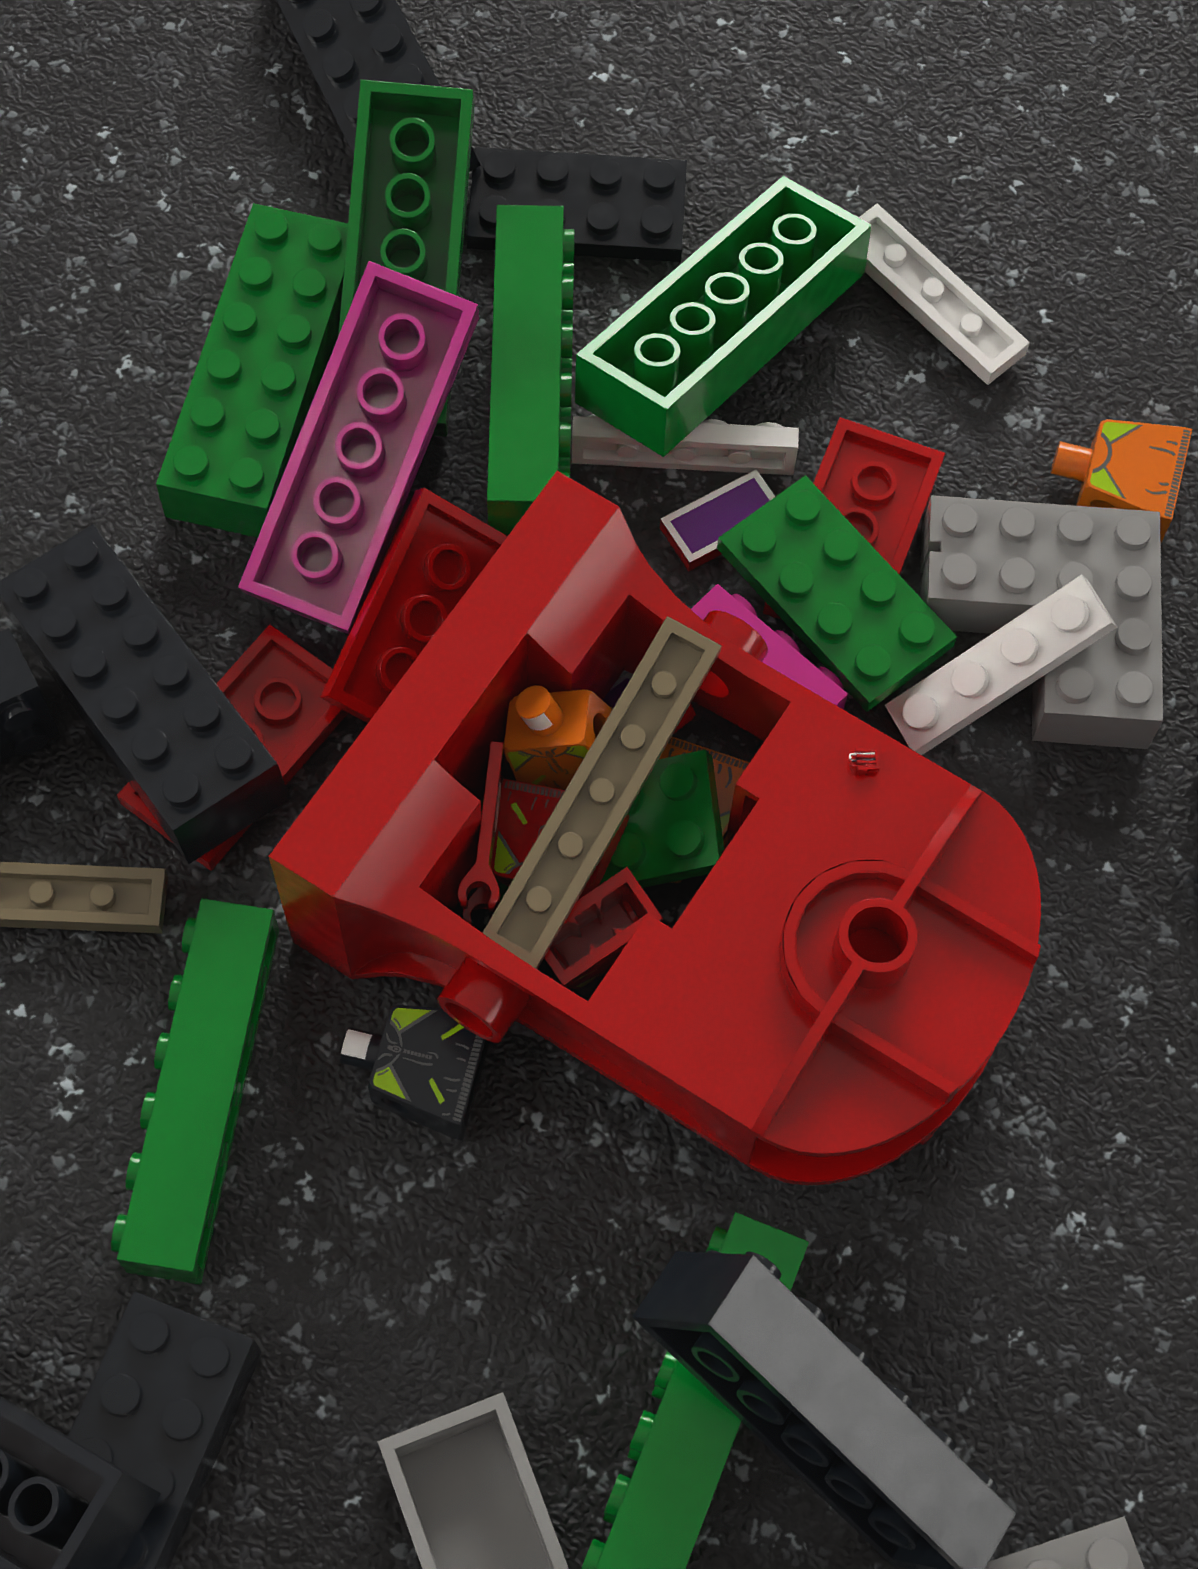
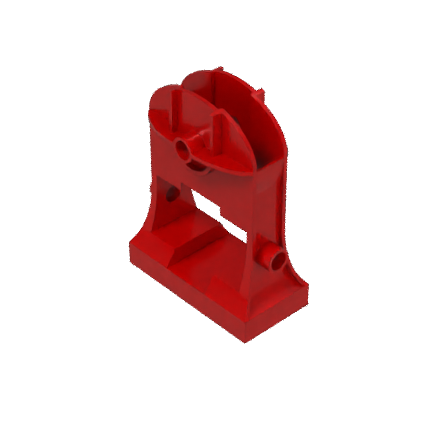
[268,471,1041,1185]

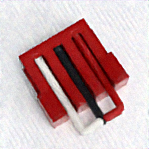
[849,747,880,775]

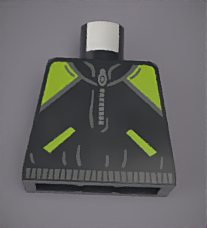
[340,1005,490,1141]

